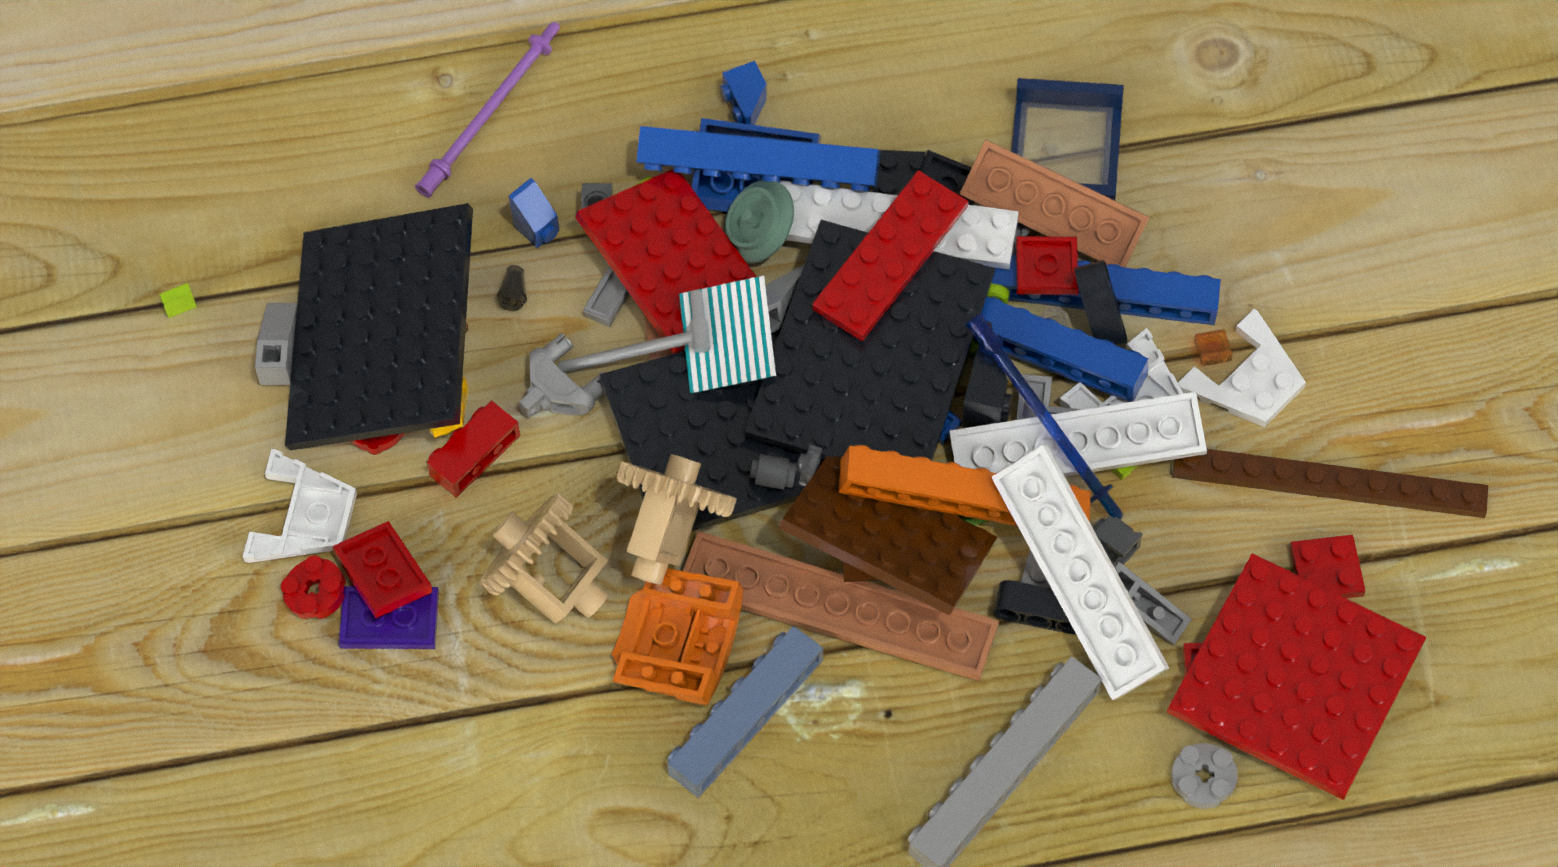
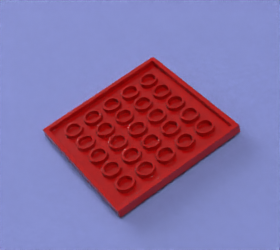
[1167,553,1427,800]

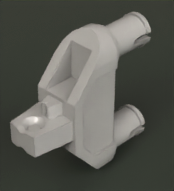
[519,333,605,418]

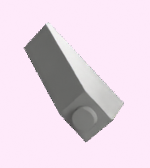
[1112,562,1192,645]

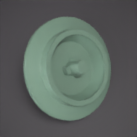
[724,180,794,263]

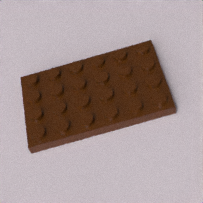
[779,456,997,616]

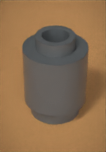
[750,454,797,490]

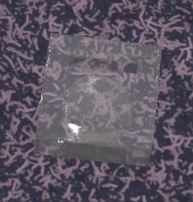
[796,444,822,486]

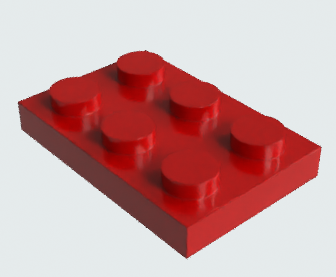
[332,521,432,618]

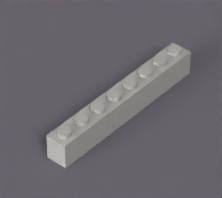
[908,656,1102,867]

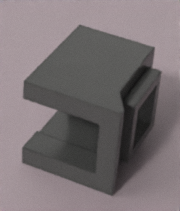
[1093,515,1142,565]

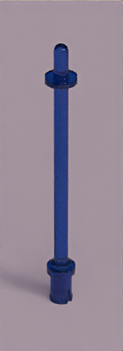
[965,313,1123,520]

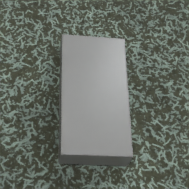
[583,266,630,327]

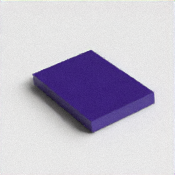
[339,586,439,649]

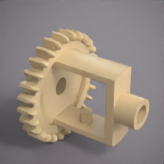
[617,454,737,585]
[479,492,609,623]

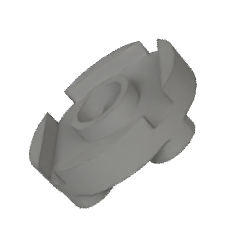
[1171,743,1238,809]

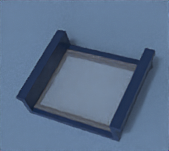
[1012,78,1124,200]

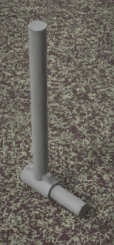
[558,290,710,373]

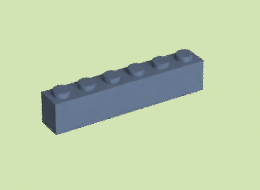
[668,626,823,798]

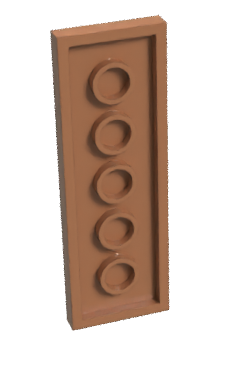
[960,139,1149,268]

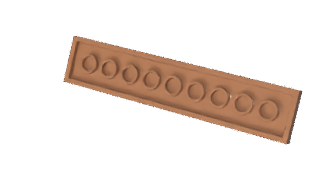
[683,531,999,682]

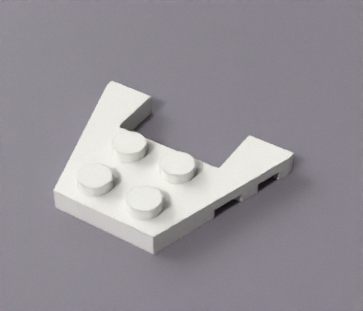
[1178,309,1306,427]
[1059,328,1184,410]
[243,449,357,563]

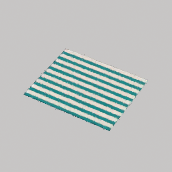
[679,276,776,393]

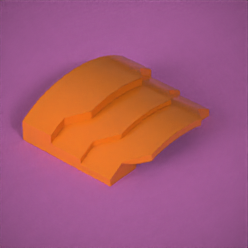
[612,568,744,705]

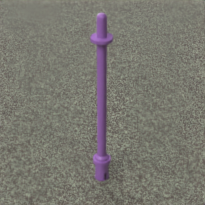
[415,22,560,198]

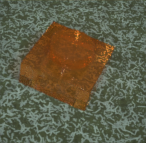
[1194,329,1233,366]

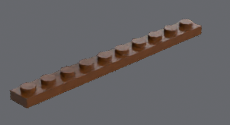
[1172,449,1488,518]

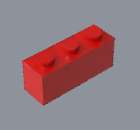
[427,400,521,498]

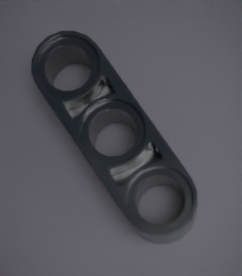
[1074,260,1128,346]
[993,580,1076,634]

